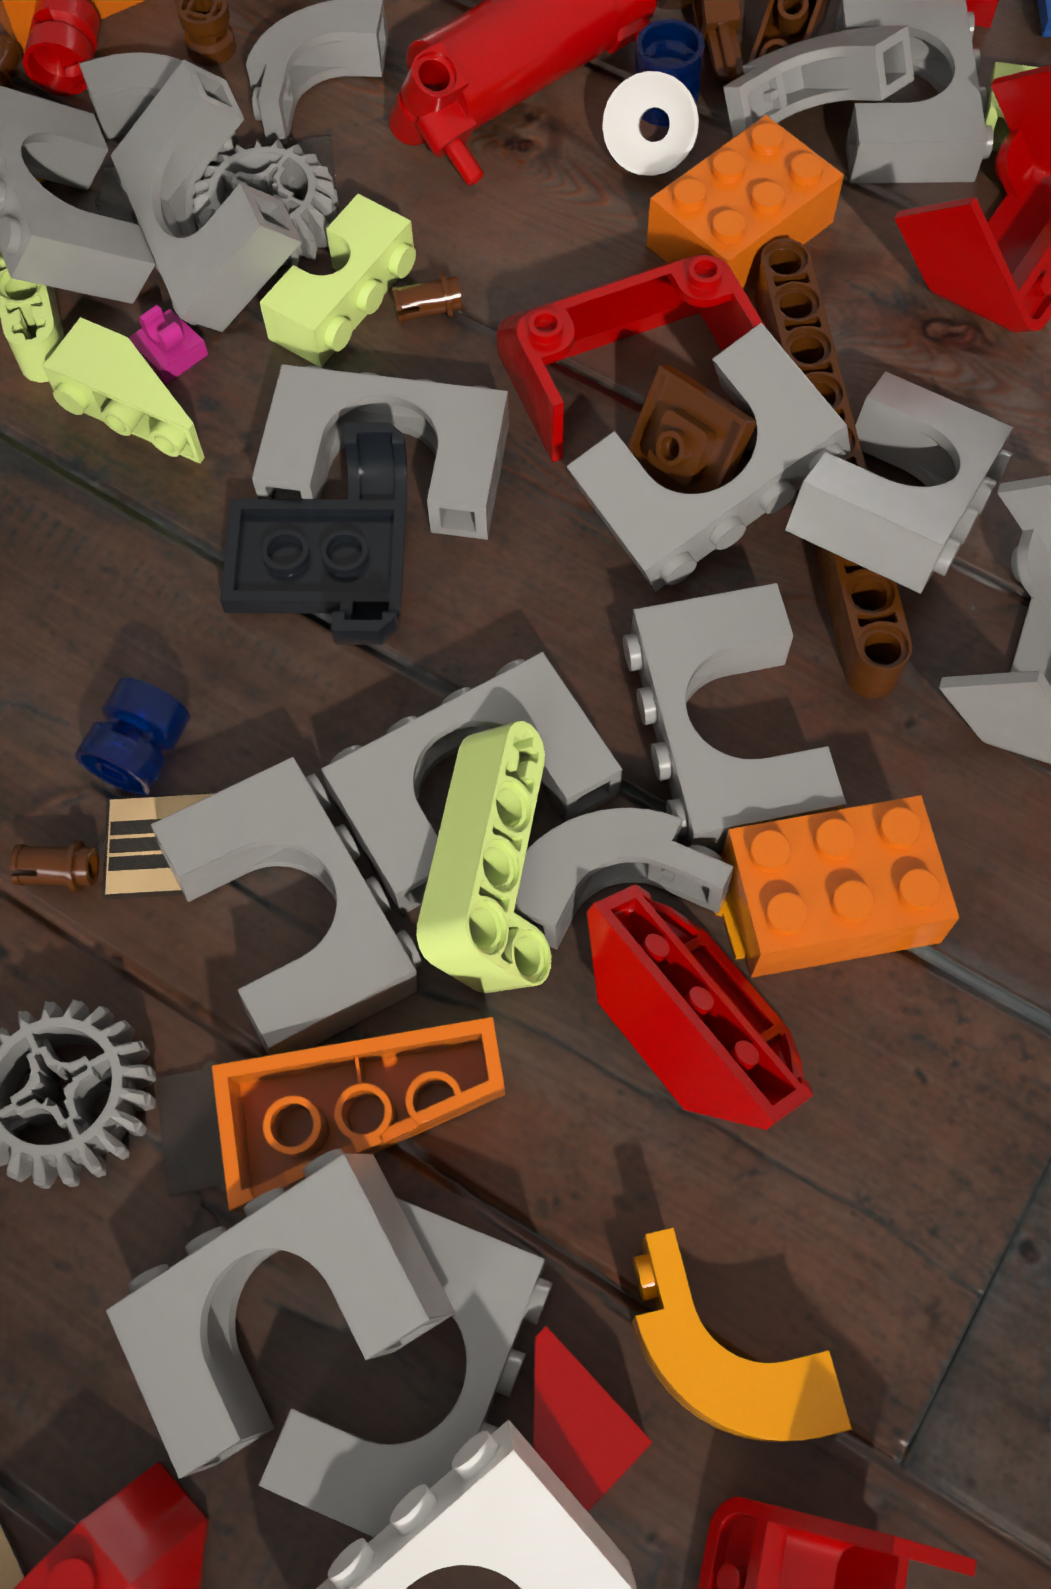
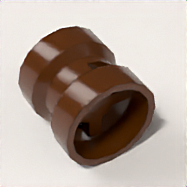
[177,0,236,66]

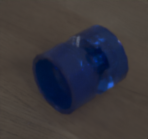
[635,19,705,127]
[75,677,191,795]

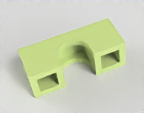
[260,194,416,368]

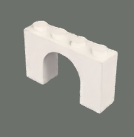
[316,1419,637,1589]

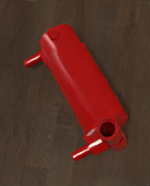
[388,0,671,186]

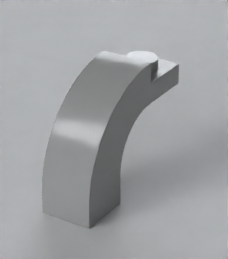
[246,0,388,144]
[723,25,914,138]
[79,52,237,166]
[514,808,733,950]

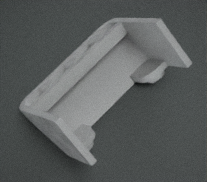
[939,475,1051,764]

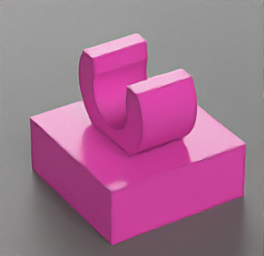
[128,305,208,385]

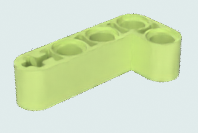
[0,252,65,383]
[416,721,552,993]

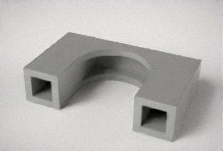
[833,0,993,183]
[110,60,302,332]
[0,86,156,304]
[566,323,851,592]
[252,364,509,540]
[785,371,1014,594]
[623,583,846,852]
[321,652,622,916]
[151,757,422,1056]
[106,1149,456,1479]
[259,1198,553,1537]

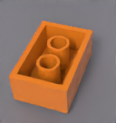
[646,115,844,290]
[721,795,960,978]

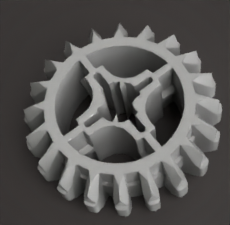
[193,139,339,275]
[0,999,157,1189]

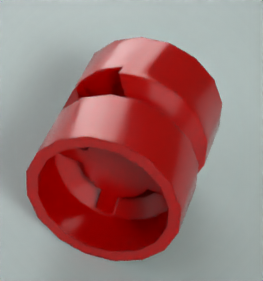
[22,0,101,96]

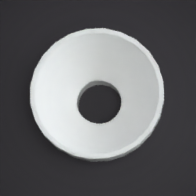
[602,71,699,176]

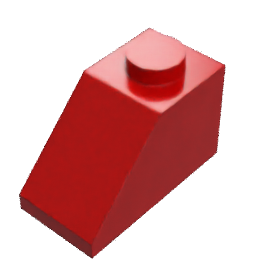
[533,1326,653,1512]

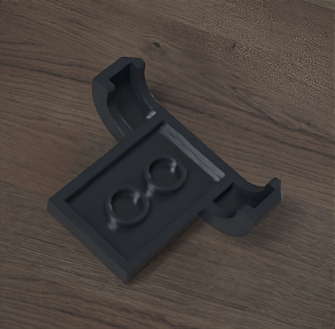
[220,422,407,645]

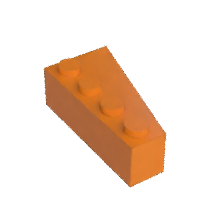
[212,1017,505,1212]

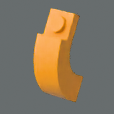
[631,1228,852,1442]

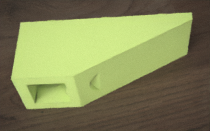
[43,317,205,464]

